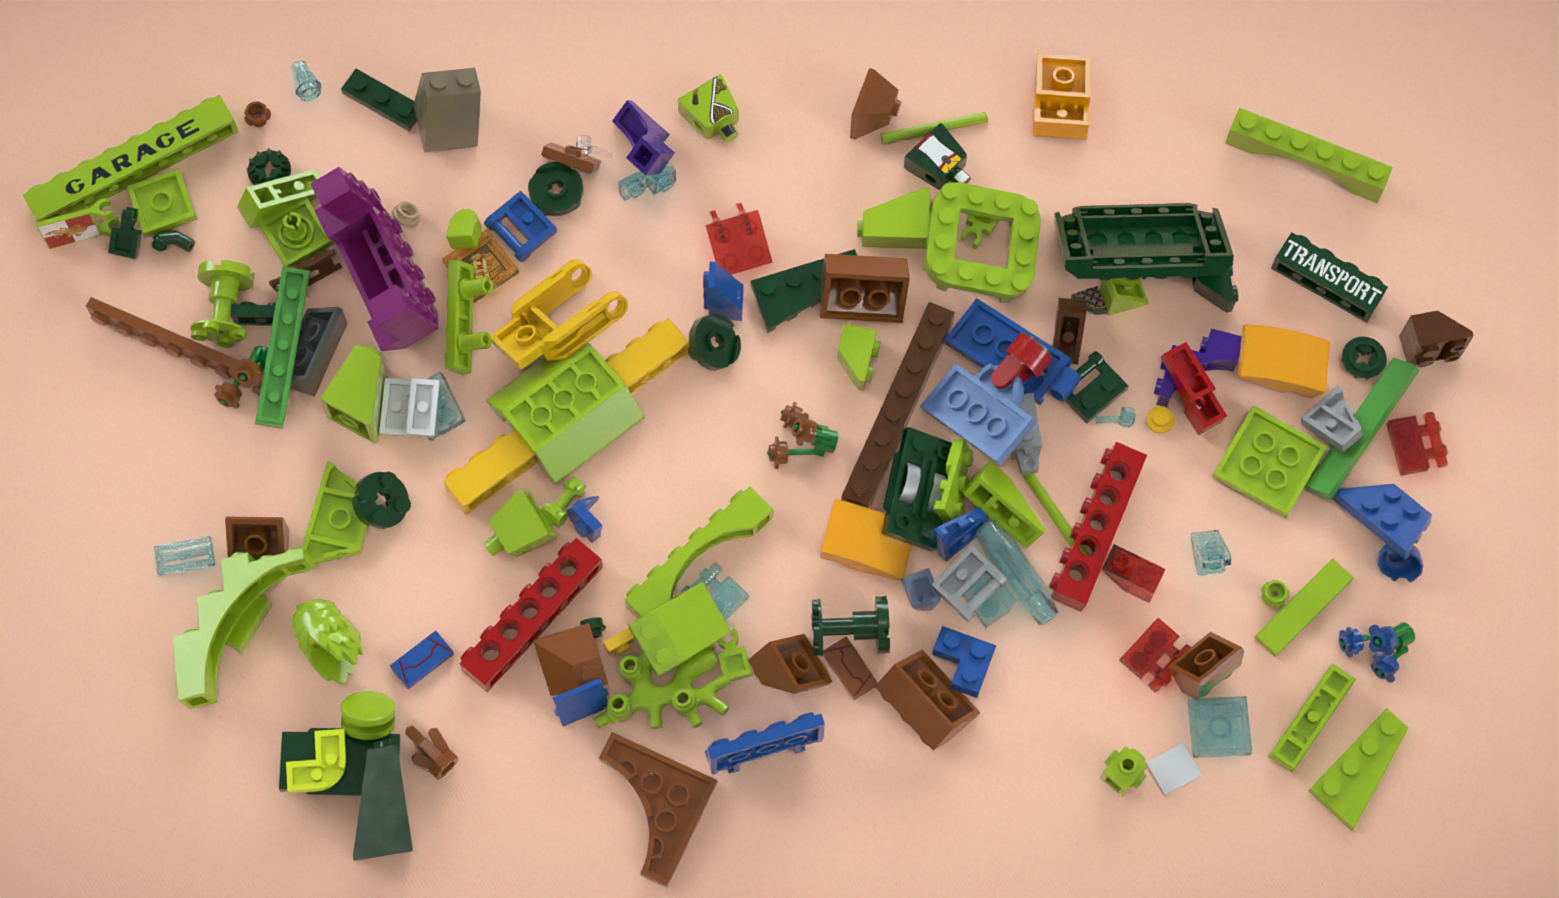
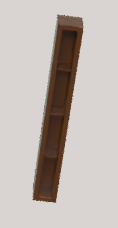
[841,302,955,508]

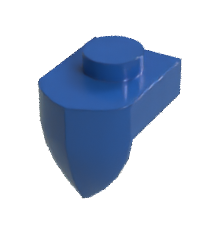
[567,496,603,543]

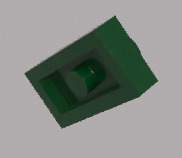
[230,302,276,326]

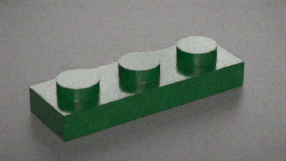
[341,68,417,132]

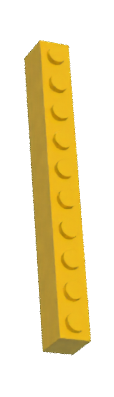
[443,318,689,515]

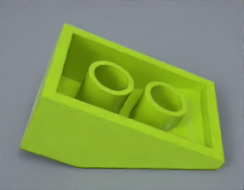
[627,581,731,676]

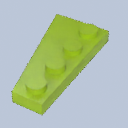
[1308,708,1409,831]

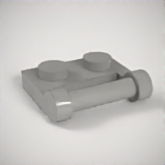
[931,545,1008,622]

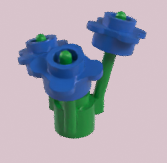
[1339,622,1415,683]

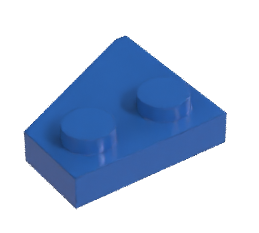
[934,507,989,562]

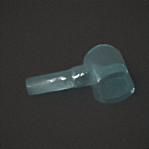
[1096,407,1136,427]

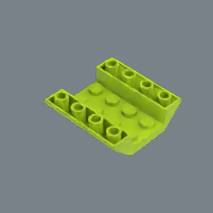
[486,343,645,485]

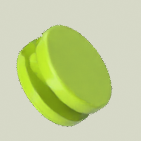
[341,691,395,740]

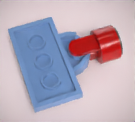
[920,333,1053,466]

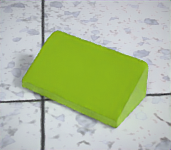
[225,596,272,654]

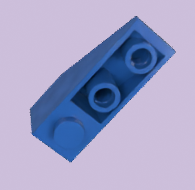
[703,261,744,321]

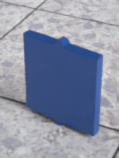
[553,678,609,727]

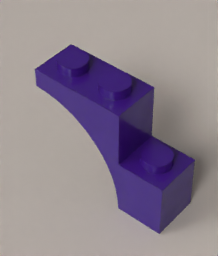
[612,100,675,176]
[1153,328,1242,407]

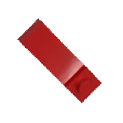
[1160,342,1227,435]

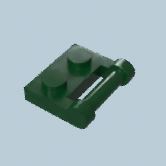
[1065,351,1129,424]

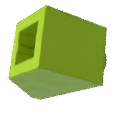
[837,323,881,391]

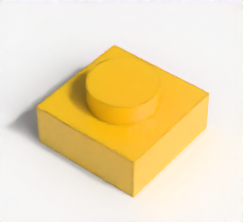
[603,628,634,656]

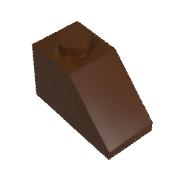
[1052,297,1086,365]

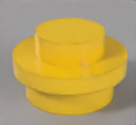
[1146,406,1175,434]

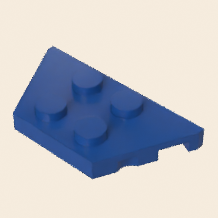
[1333,483,1432,559]

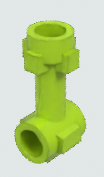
[541,476,586,528]

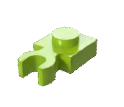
[961,214,999,249]
[717,628,753,682]

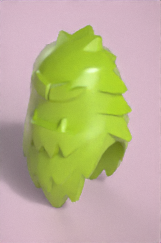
[292,599,363,684]

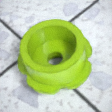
[1261,580,1289,607]

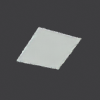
[1146,743,1202,795]

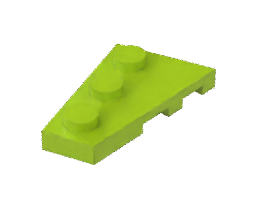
[934,439,973,524]

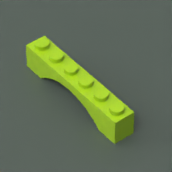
[1225,107,1393,203]
[625,486,774,618]

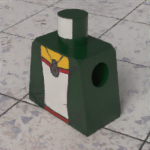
[904,122,971,190]

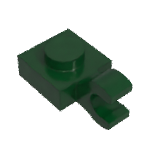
[108,207,142,259]

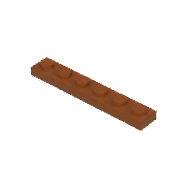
[86,297,240,379]

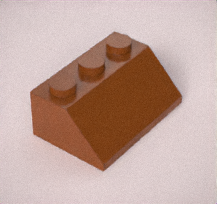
[820,254,910,323]
[875,649,980,751]

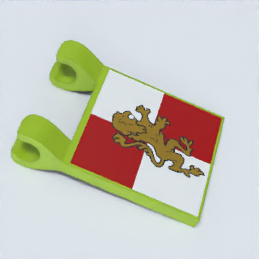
[36,198,120,249]

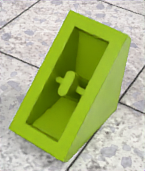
[1099,278,1149,316]

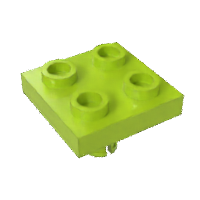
[258,197,335,267]

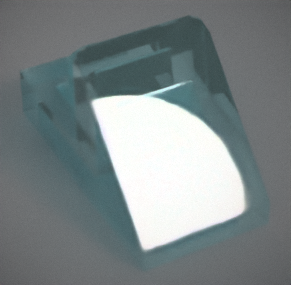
[1191,530,1231,575]

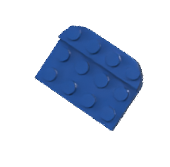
[705,712,825,775]

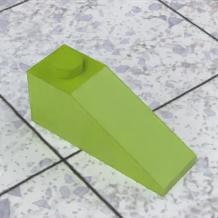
[237,169,320,228]
[963,460,1046,548]

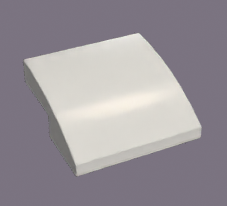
[379,378,440,437]

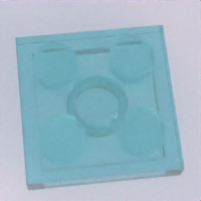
[1187,696,1252,758]

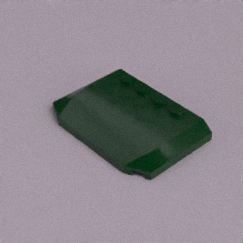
[1054,203,1234,281]

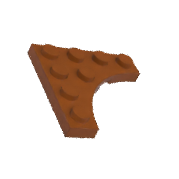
[599,732,718,888]

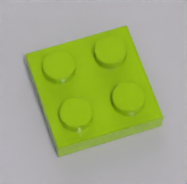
[126,168,197,238]

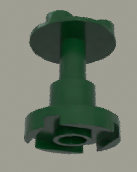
[811,596,890,656]

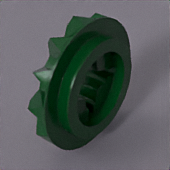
[247,148,291,185]
[1341,337,1387,380]

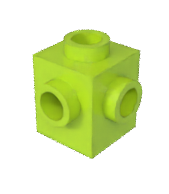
[1100,746,1148,797]

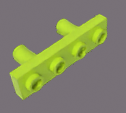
[445,259,493,375]

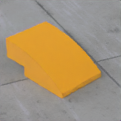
[1033,53,1091,139]
[1238,324,1330,398]
[820,499,912,581]

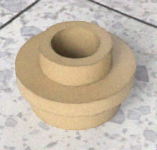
[392,201,419,227]

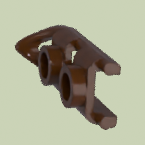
[269,248,342,292]

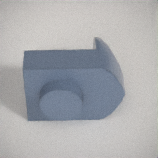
[901,568,941,611]

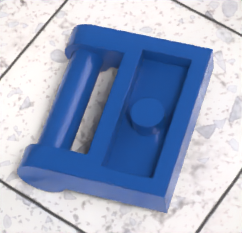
[484,190,557,262]

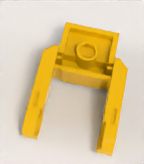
[491,259,628,370]

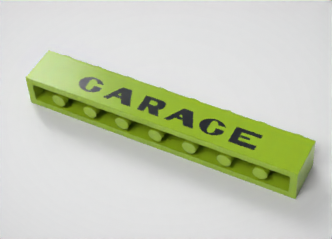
[22,94,239,222]

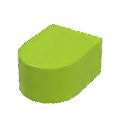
[446,209,482,249]

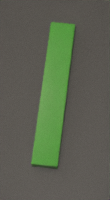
[255,266,310,429]
[1306,357,1419,500]

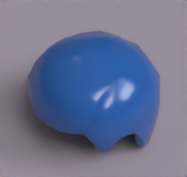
[1377,544,1424,582]

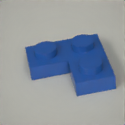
[932,626,996,698]

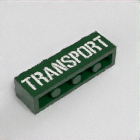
[1271,232,1388,323]

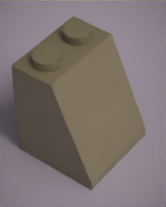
[413,67,481,152]

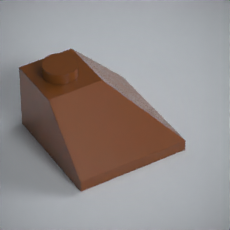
[850,68,902,140]
[533,623,608,696]
[748,634,833,694]

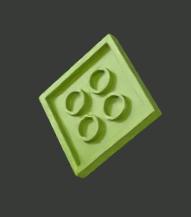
[1212,406,1327,518]

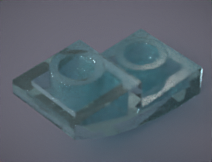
[618,166,676,201]

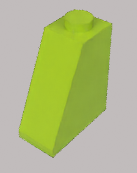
[857,187,930,249]

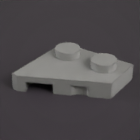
[1301,386,1363,452]

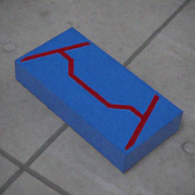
[390,630,454,690]

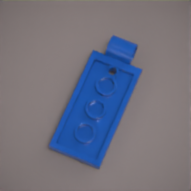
[945,298,1081,406]

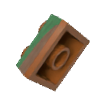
[1167,632,1245,701]

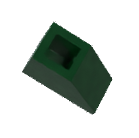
[1191,266,1239,313]

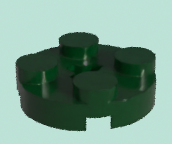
[528,162,584,216]
[688,314,741,371]
[352,471,411,529]

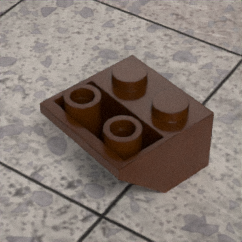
[1399,310,1474,367]

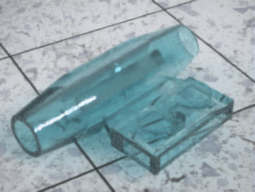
[963,520,1059,628]

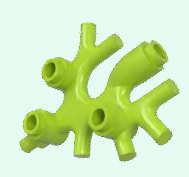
[593,647,731,729]

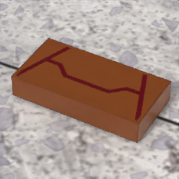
[823,636,878,701]

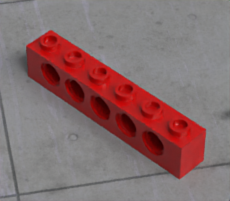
[1049,441,1147,612]
[459,538,603,693]

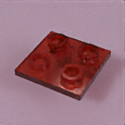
[705,202,773,275]

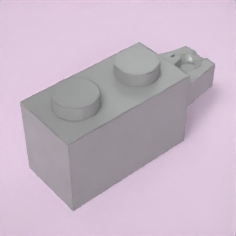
[1010,393,1042,475]

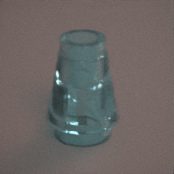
[291,60,322,101]

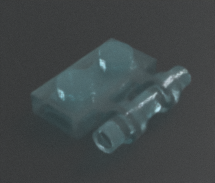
[680,562,749,621]

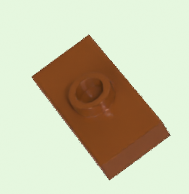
[541,142,601,174]

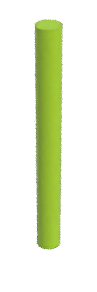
[880,112,988,144]
[1022,474,1090,555]

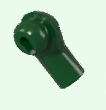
[152,230,195,252]

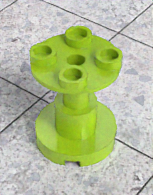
[190,260,255,348]

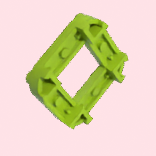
[922,182,1041,303]

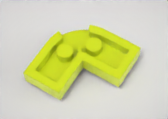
[286,729,346,794]

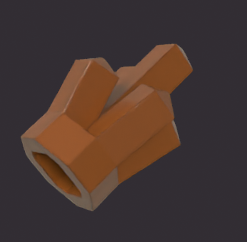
[405,725,459,780]

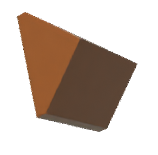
[225,516,289,560]

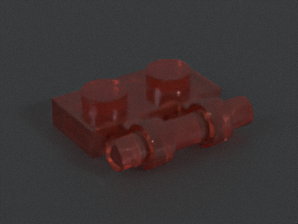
[1386,412,1448,476]
[1119,618,1191,693]

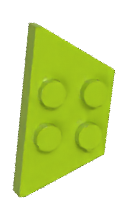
[301,461,369,564]

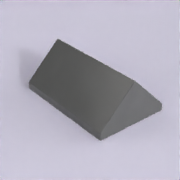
[290,307,347,397]

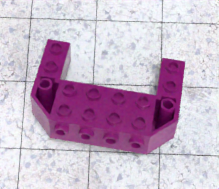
[310,167,439,351]

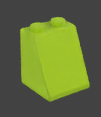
[321,344,387,444]

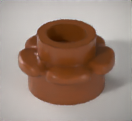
[244,101,271,127]

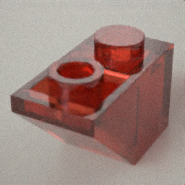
[1101,544,1166,603]

